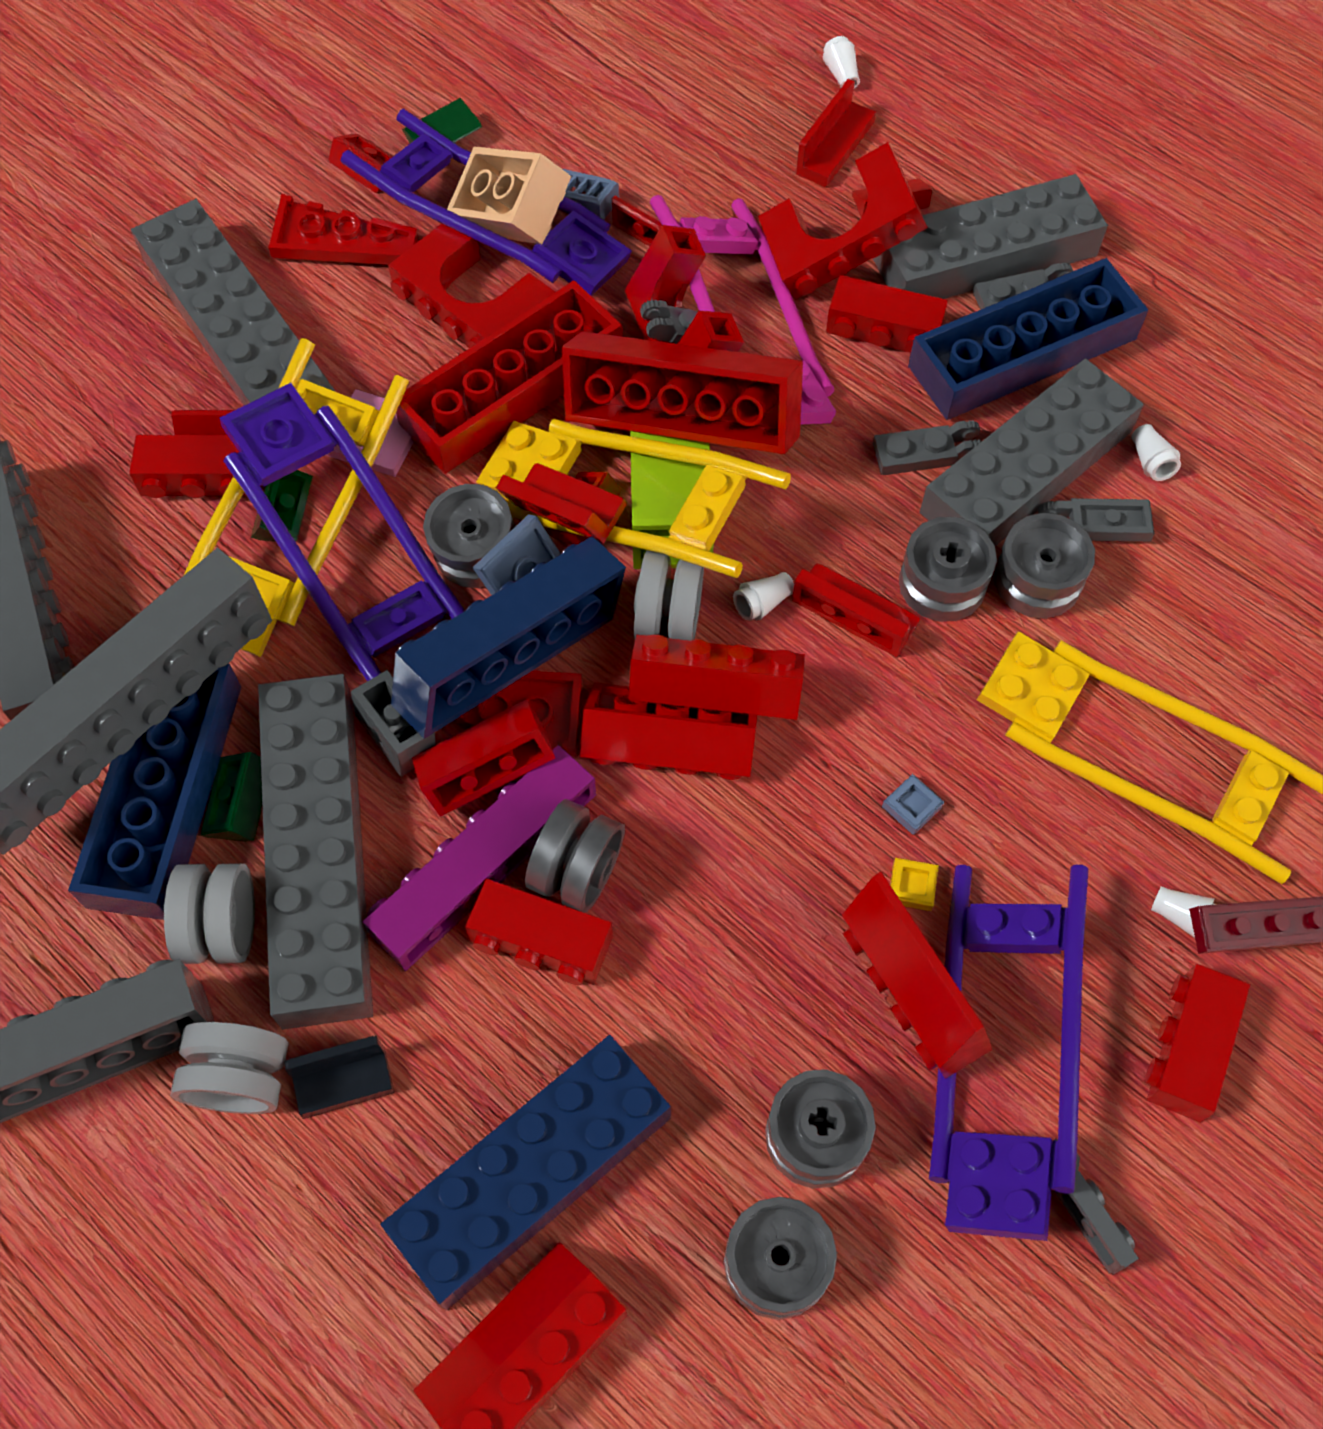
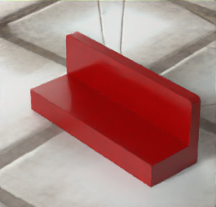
[796,79,876,188]
[495,463,627,544]
[792,563,920,658]

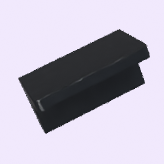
[284,1036,395,1119]

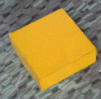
[890,858,939,911]

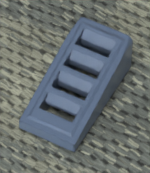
[561,168,619,220]

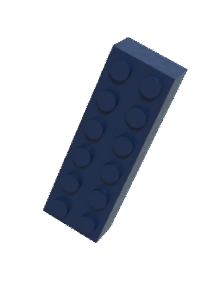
[908,258,1149,420]
[391,536,626,739]
[68,664,241,920]
[380,1034,671,1311]

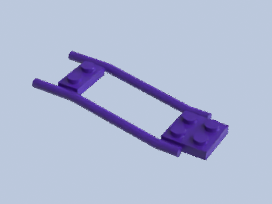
[340,108,632,296]
[220,383,465,681]
[929,864,1089,1241]

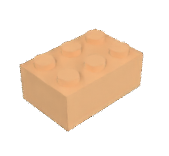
[447,147,571,245]

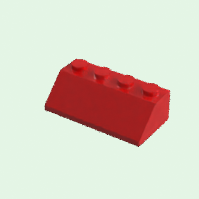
[629,634,805,720]
[580,683,757,780]
[842,872,993,1079]
[413,1242,628,1429]

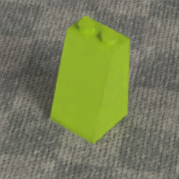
[630,431,714,569]

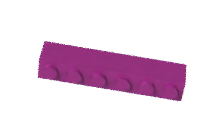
[363,745,596,972]

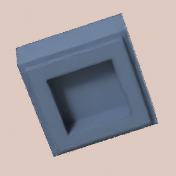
[882,774,944,835]

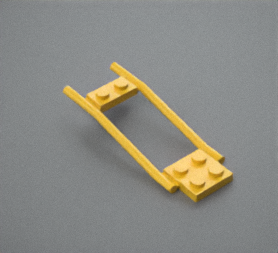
[183,338,409,658]
[476,419,791,578]
[976,631,1323,884]

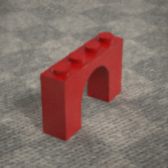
[758,142,928,300]
[388,223,555,348]
[625,225,744,352]

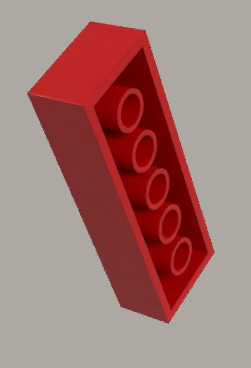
[396,280,622,474]
[562,331,803,455]

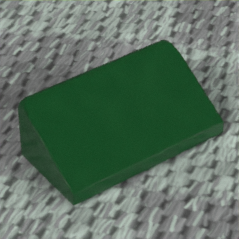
[402,97,482,144]
[251,470,313,542]
[201,752,263,842]

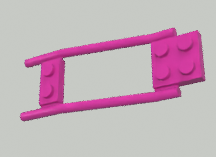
[650,195,836,424]

